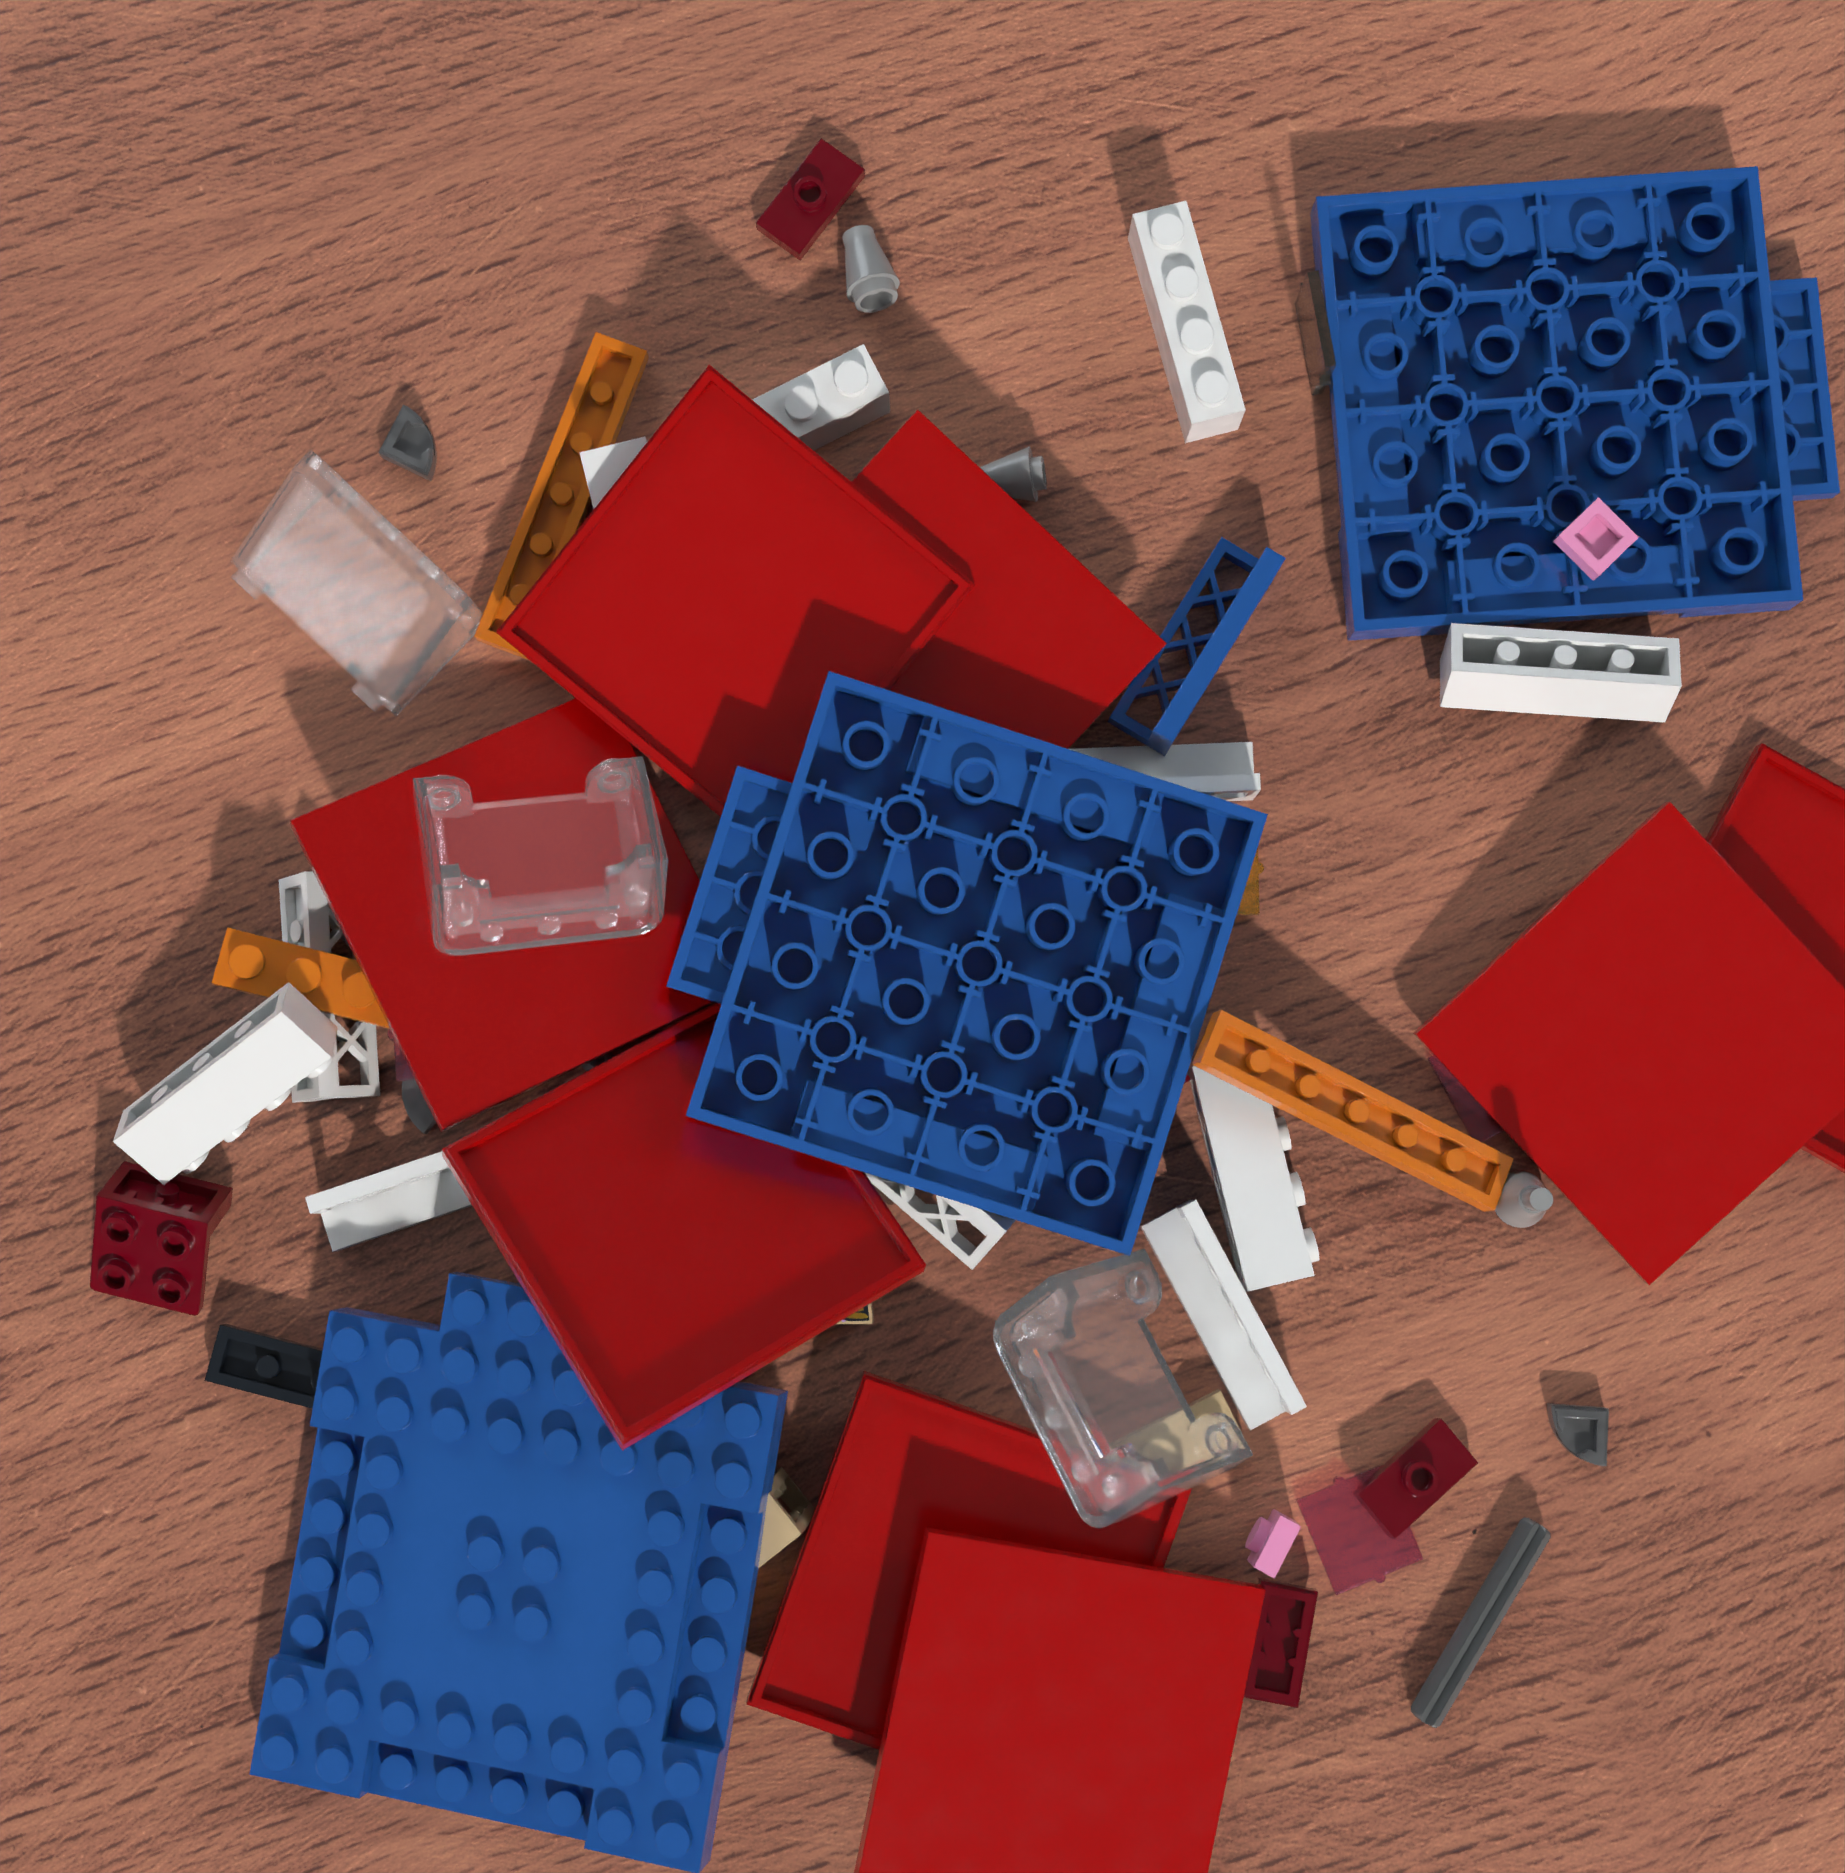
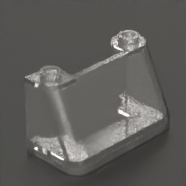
[230,450,483,716]
[413,756,668,956]
[993,1249,1253,1528]

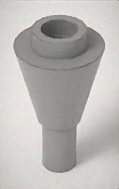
[980,446,1047,502]
[1495,1171,1553,1228]

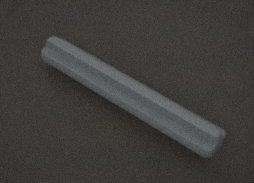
[1411,1517,1551,1728]

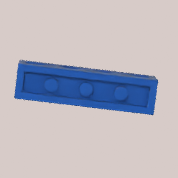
[1108,537,1286,756]

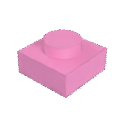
[1553,497,1639,581]
[1245,1509,1301,1579]

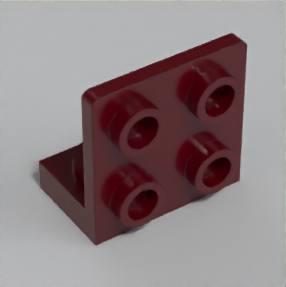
[90,1161,233,1316]

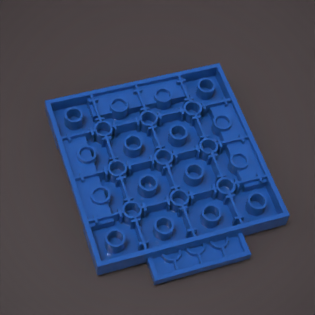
[1310,166,1840,641]
[666,671,1268,1256]
[249,1272,788,1873]

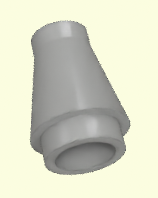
[842,225,900,313]

